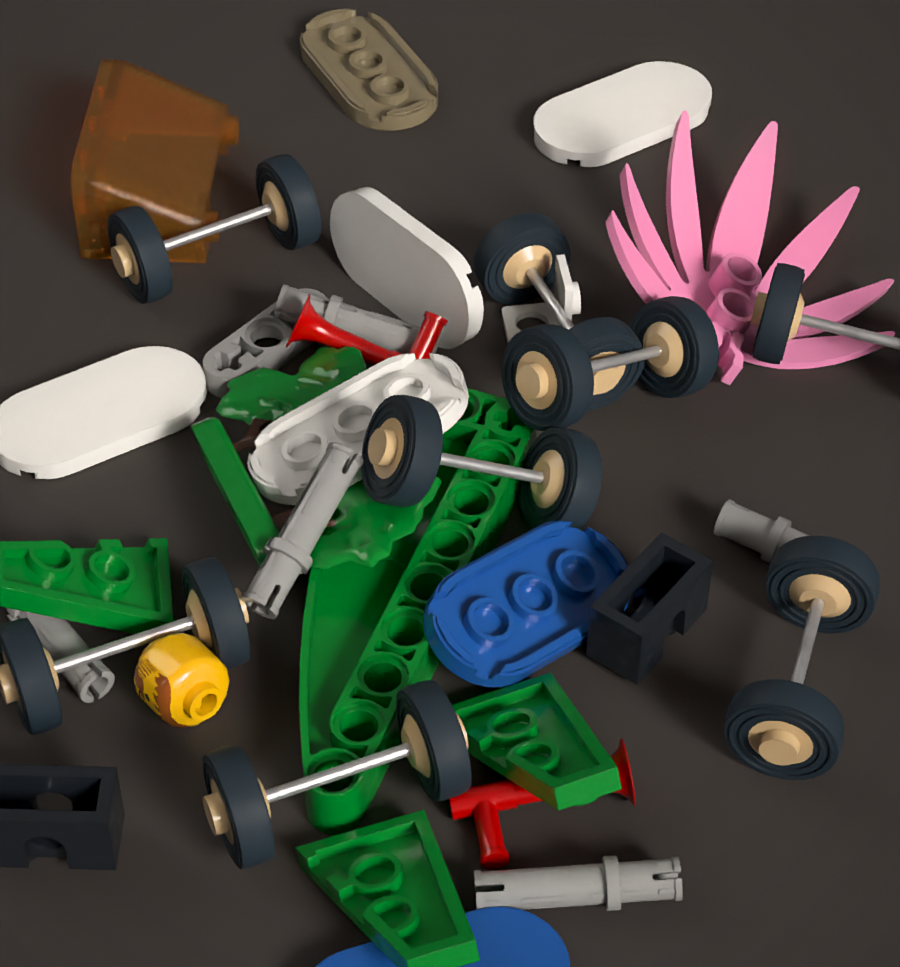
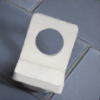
[501,254,581,343]

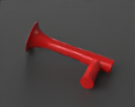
[285,293,448,366]
[449,738,636,870]

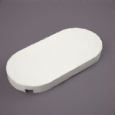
[534,61,712,167]
[330,187,484,349]
[0,346,207,479]
[247,353,469,505]

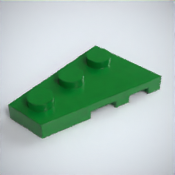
[0,538,173,634]
[452,672,622,811]
[295,809,480,967]

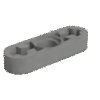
[203,288,327,398]

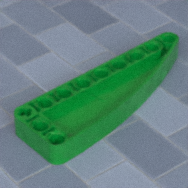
[299,388,537,835]

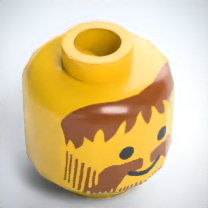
[134,633,230,728]

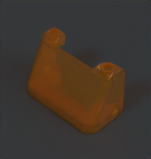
[71,59,239,263]

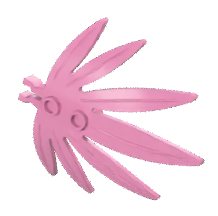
[606,110,895,385]

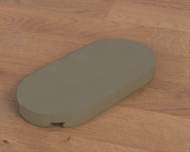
[300,9,438,131]

